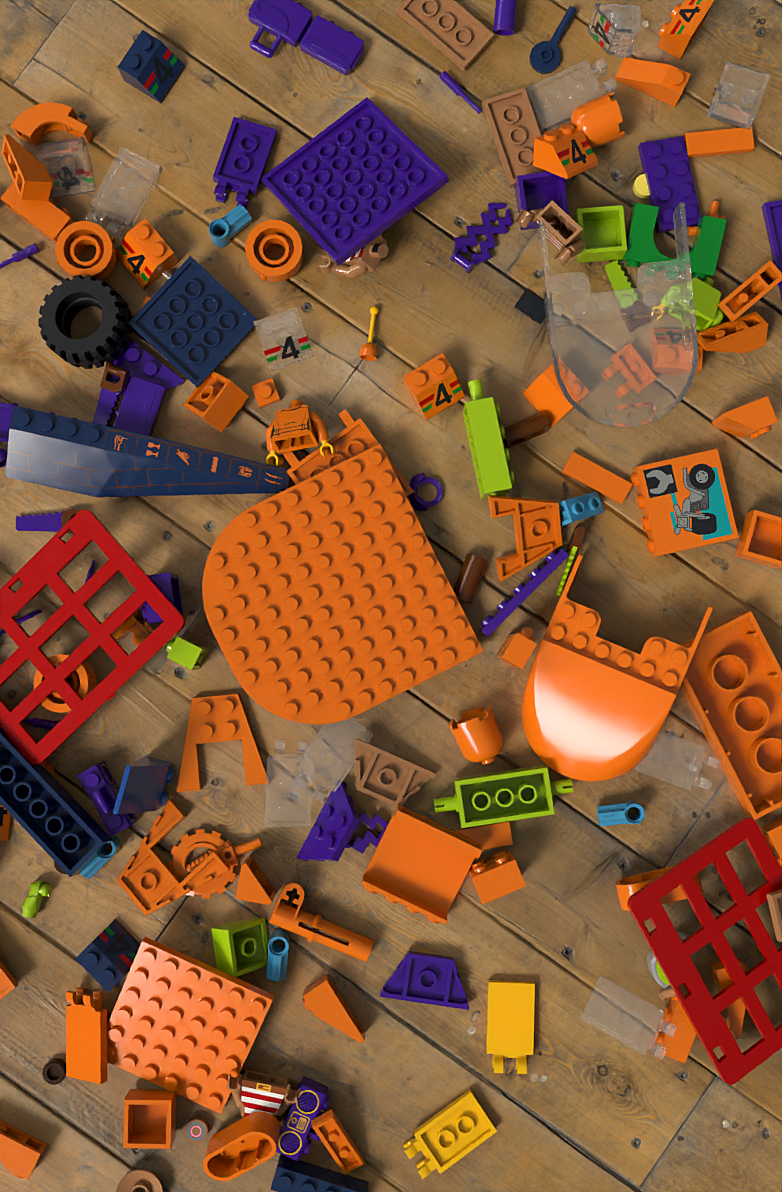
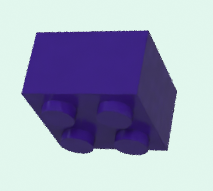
[514,172,569,230]
[142,572,184,624]

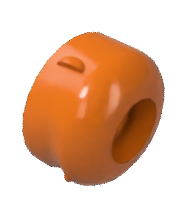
[245,220,304,282]
[55,221,117,279]
[33,654,97,713]

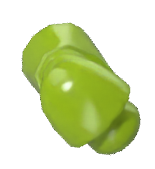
[22,880,52,918]

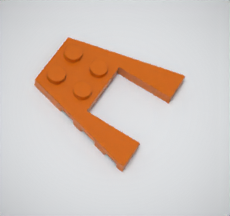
[177,693,270,792]
[116,799,231,916]

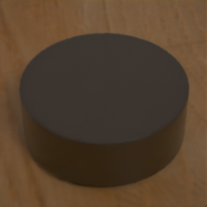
[42,1058,66,1085]

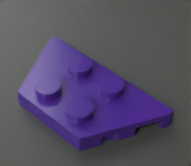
[106,339,185,391]
[296,779,360,861]
[380,951,469,1010]

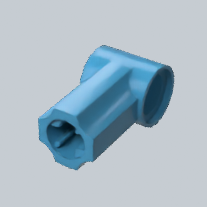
[209,204,253,247]
[596,800,645,826]
[80,835,121,879]
[266,929,290,981]

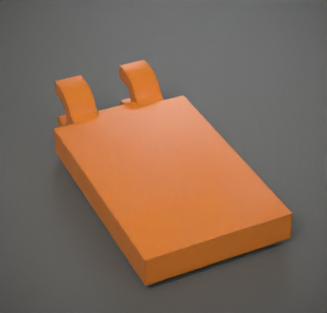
[66,987,107,1084]

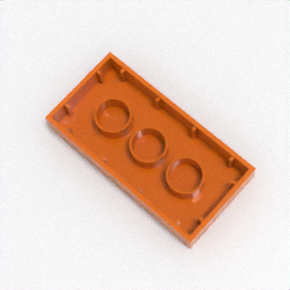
[679,611,782,820]

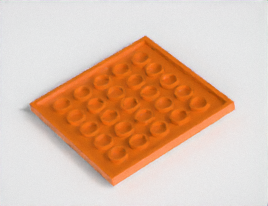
[107,936,275,1114]

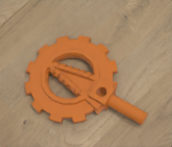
[169,829,263,899]

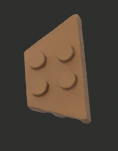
[354,738,436,807]

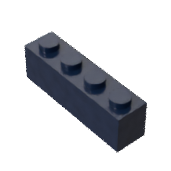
[270,1154,369,1192]

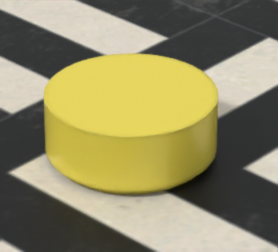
[633,174,650,199]

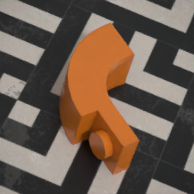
[11,103,93,147]

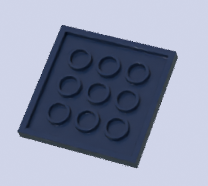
[128,256,259,388]

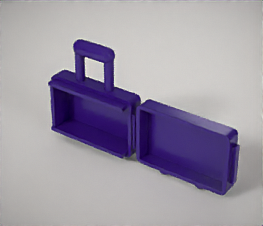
[248,0,364,75]
[113,376,167,498]

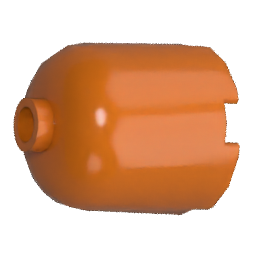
[570,92,625,148]
[448,706,504,765]

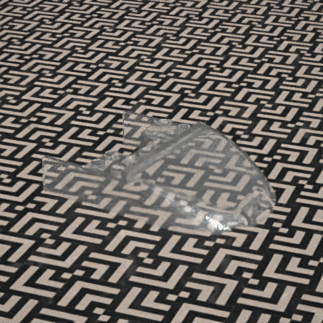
[537,202,698,428]

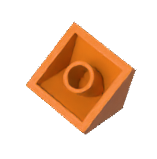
[235,854,277,905]

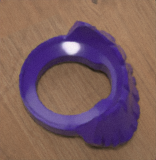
[409,473,443,511]

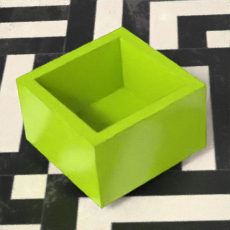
[573,205,627,263]

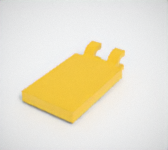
[486,980,535,1074]
[403,1089,497,1179]

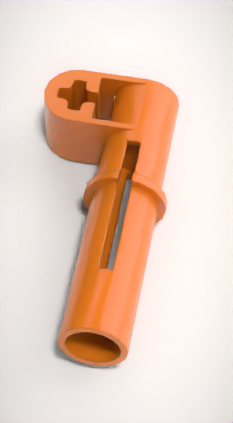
[268,881,374,962]

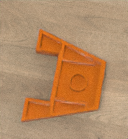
[488,495,562,582]

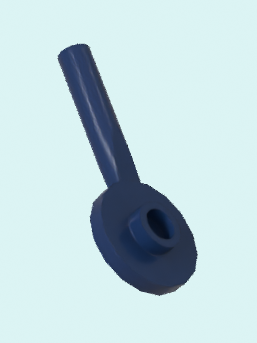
[529,6,577,74]

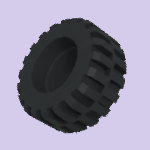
[38,275,133,369]

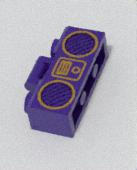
[77,761,137,836]
[276,1076,330,1161]

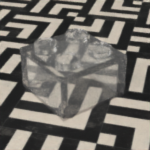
[706,61,771,130]

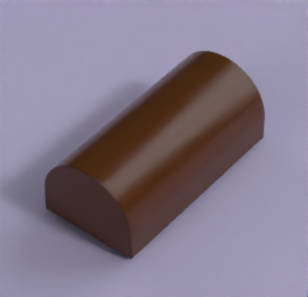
[503,412,549,448]
[453,554,488,605]

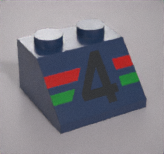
[118,30,185,104]
[75,919,140,993]

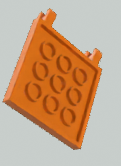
[283,409,414,497]

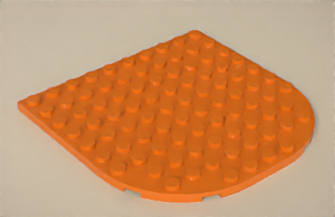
[202,444,483,724]

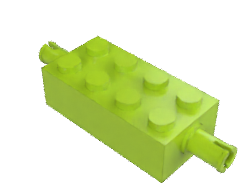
[463,379,515,499]
[433,765,573,828]

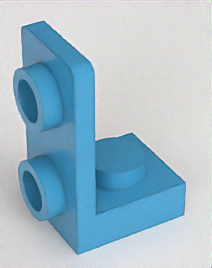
[559,491,604,527]

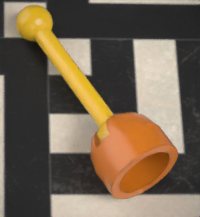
[359,306,379,361]

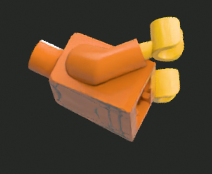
[266,400,336,467]

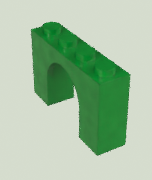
[621,203,727,280]

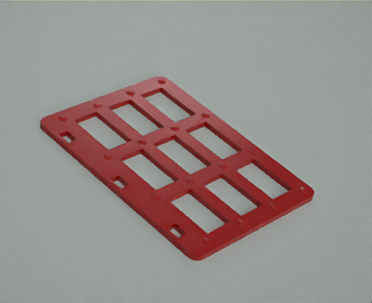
[0,509,185,765]
[627,818,782,1085]

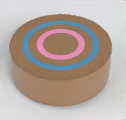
[184,1116,209,1143]

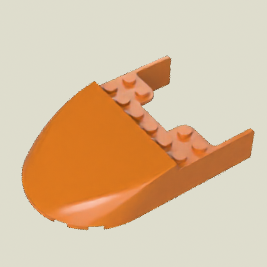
[521,554,713,781]

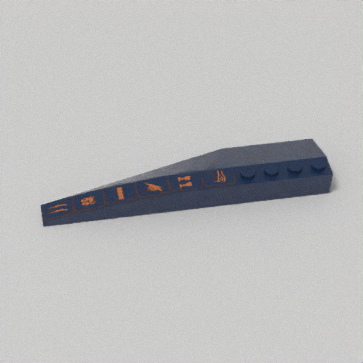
[5,406,290,498]

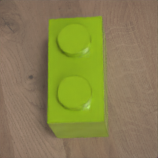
[166,636,209,670]

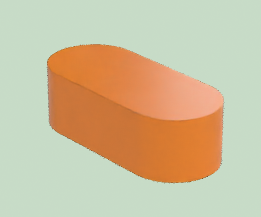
[615,866,704,911]
[203,1111,281,1181]

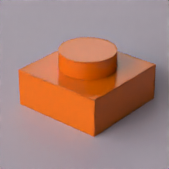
[251,378,281,409]

